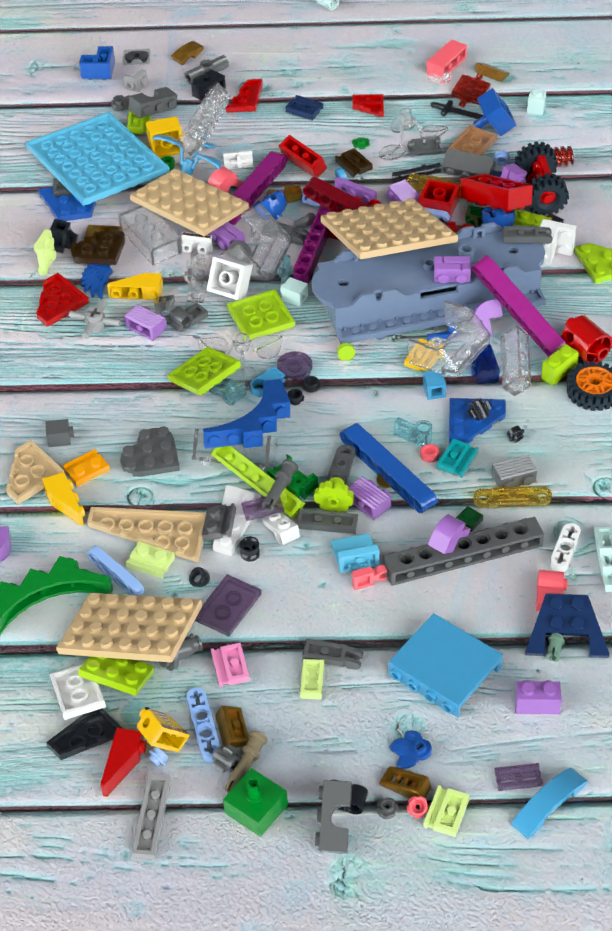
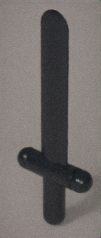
[431,100,484,119]

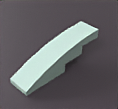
[594,526,612,592]

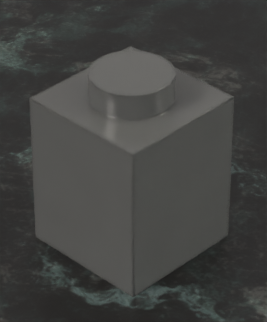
[46,419,74,447]

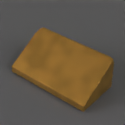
[476,63,510,82]
[216,706,249,748]

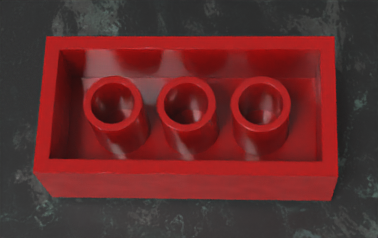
[460,173,533,212]

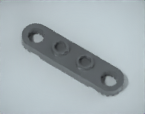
[325,444,356,485]

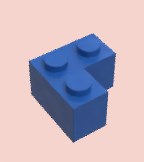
[79,46,115,80]

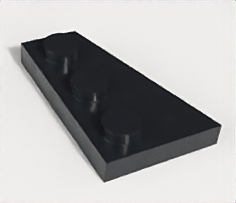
[46,708,124,760]

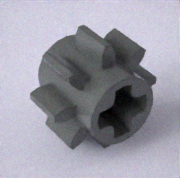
[212,744,240,773]

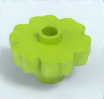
[314,477,354,512]

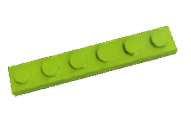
[211,446,305,519]

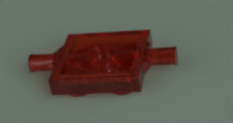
[451,73,491,108]

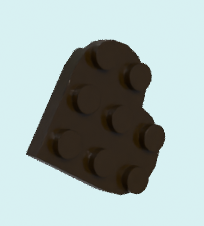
[71,226,125,265]

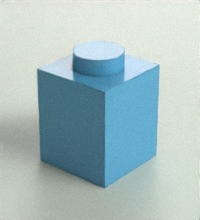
[423,369,446,400]

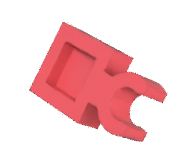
[352,565,387,590]

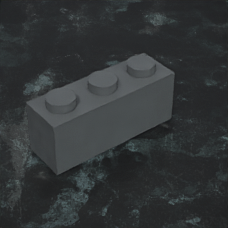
[442,148,496,178]

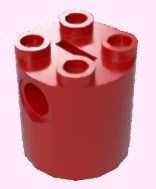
[560,315,612,364]

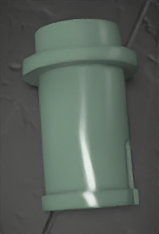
[546,633,565,661]

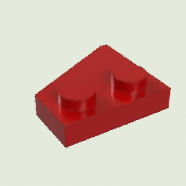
[352,94,384,117]

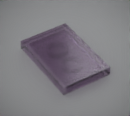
[195,574,262,637]

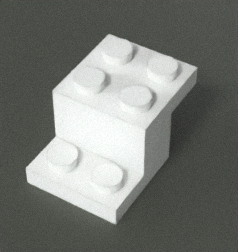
[540,219,577,266]

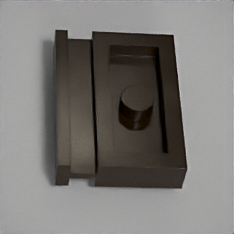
[335,148,373,178]

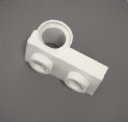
[263,511,300,546]

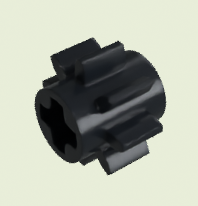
[467,398,491,421]

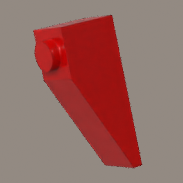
[100,728,147,797]

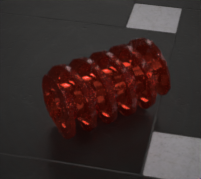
[553,146,574,167]

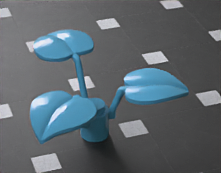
[152,134,222,176]

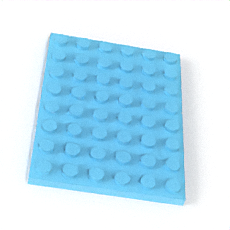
[25,112,170,206]

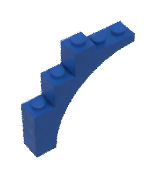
[203,379,290,449]

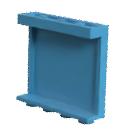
[388,613,503,717]

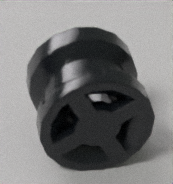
[240,536,260,562]

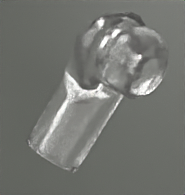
[428,73,451,84]

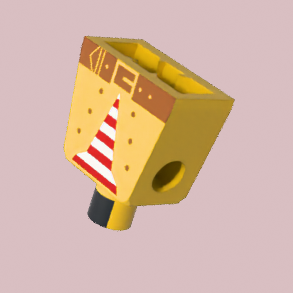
[137,707,190,753]

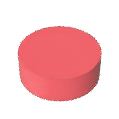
[420,444,439,462]

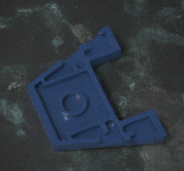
[525,593,609,658]

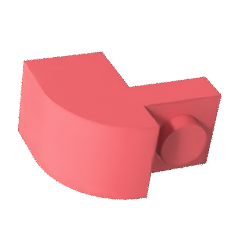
[207,167,243,193]

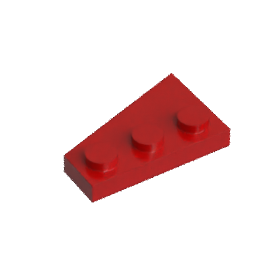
[225,79,263,113]

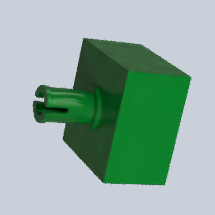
[223,768,288,837]

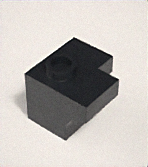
[50,219,78,253]

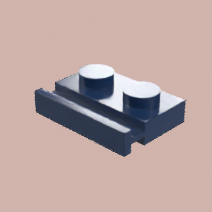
[285,95,324,120]

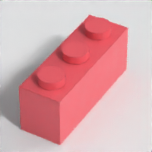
[426,39,467,80]

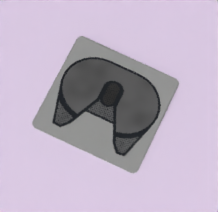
[123,49,150,65]

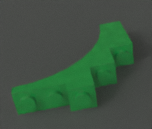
[0,556,113,635]

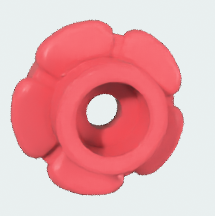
[407,796,429,818]

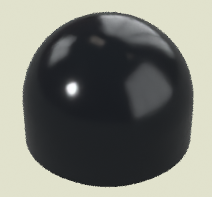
[189,567,210,587]

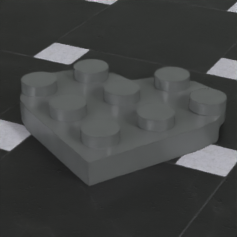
[120,426,180,477]

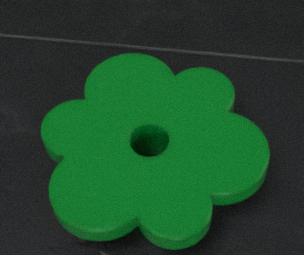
[352,137,370,150]

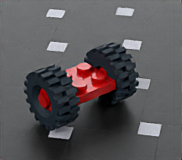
[514,141,569,216]

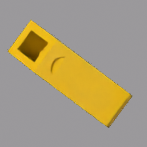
[107,273,163,300]
[42,472,85,525]

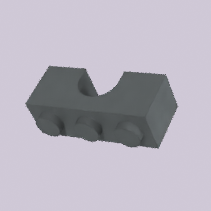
[128,87,178,118]
[315,780,352,854]

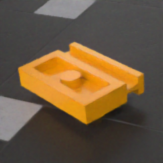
[62,449,110,487]

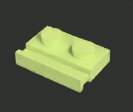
[126,542,175,579]
[424,785,470,837]

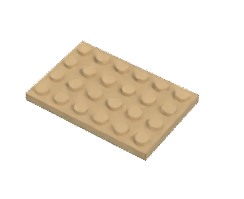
[130,169,249,236]
[56,593,203,662]

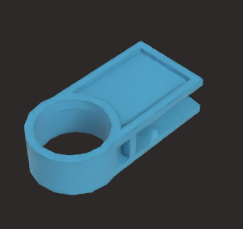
[250,366,286,397]

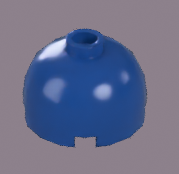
[253,190,287,220]
[482,207,516,228]

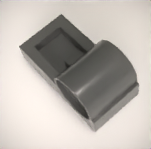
[170,303,208,332]

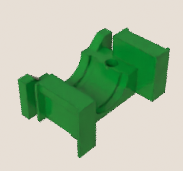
[267,454,319,500]

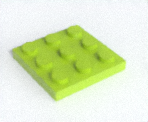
[226,289,295,342]
[167,346,242,396]

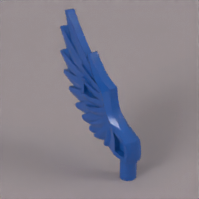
[81,264,113,299]

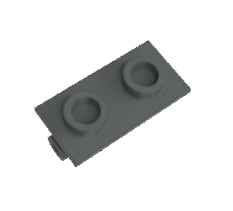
[407,136,441,155]

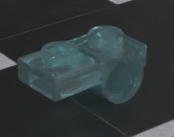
[209,378,246,406]
[394,417,432,446]

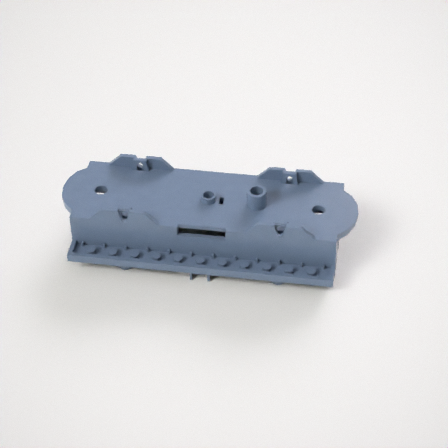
[311,222,546,344]

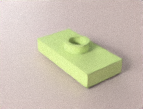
[300,659,324,699]

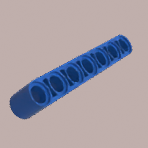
[339,423,438,514]

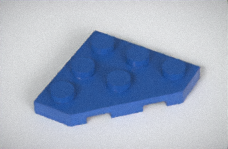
[449,398,506,444]

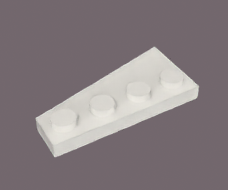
[213,485,262,556]

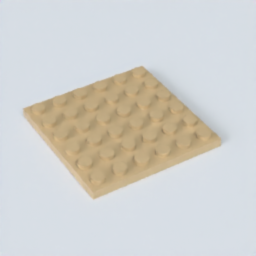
[321,199,458,259]

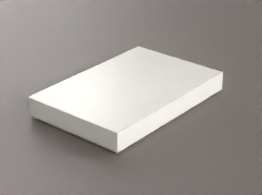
[50,664,106,720]

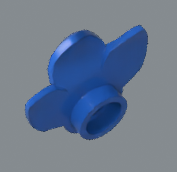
[389,730,432,769]

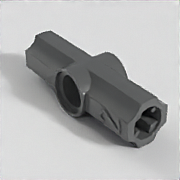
[185,55,229,85]

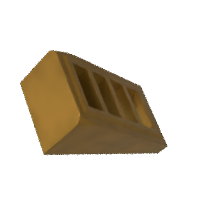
[379,766,431,799]

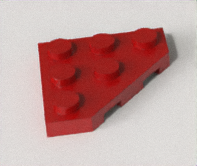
[36,273,90,327]

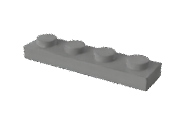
[132,774,171,860]

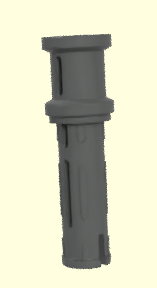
[262,459,298,511]

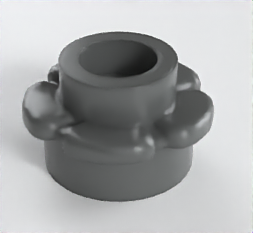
[376,798,399,819]

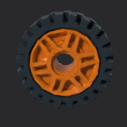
[567,361,612,411]

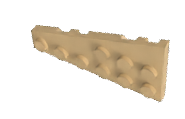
[87,507,206,563]

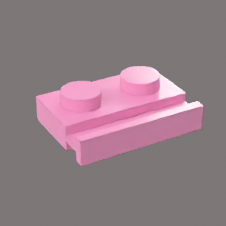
[211,643,250,687]

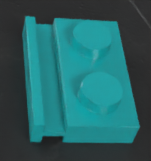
[437,439,479,478]

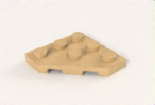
[6,440,64,505]

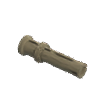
[224,730,268,793]

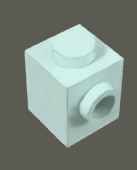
[527,89,547,115]
[280,277,308,307]

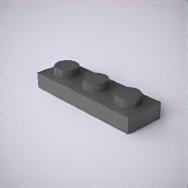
[297,508,358,534]

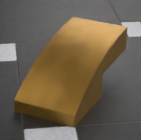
[171,41,204,65]
[267,185,303,203]

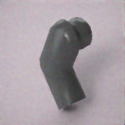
[294,213,316,228]

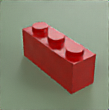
[278,135,327,178]

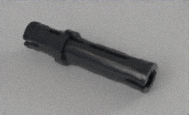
[392,163,441,183]

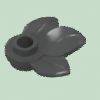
[111,95,130,111]

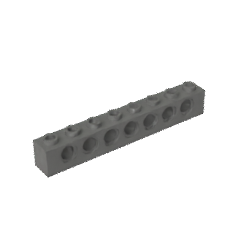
[384,516,544,586]

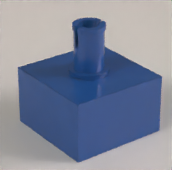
[473,88,517,136]

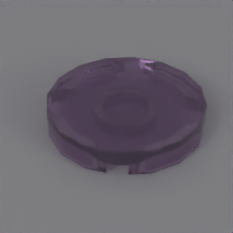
[277,351,313,381]

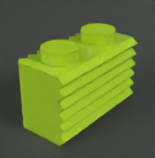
[541,344,579,386]

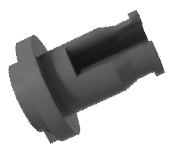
[158,633,202,671]

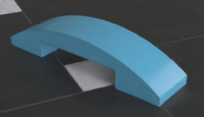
[511,768,588,839]

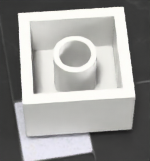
[207,255,253,300]

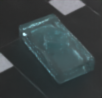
[279,255,291,285]

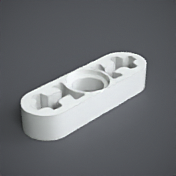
[550,523,581,572]

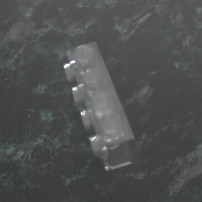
[500,325,531,396]

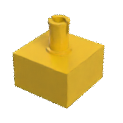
[146,116,184,158]

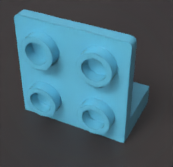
[331,534,379,573]

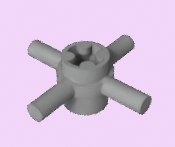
[69,299,121,339]

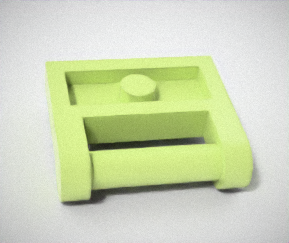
[34,229,56,275]

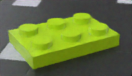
[78,656,155,696]

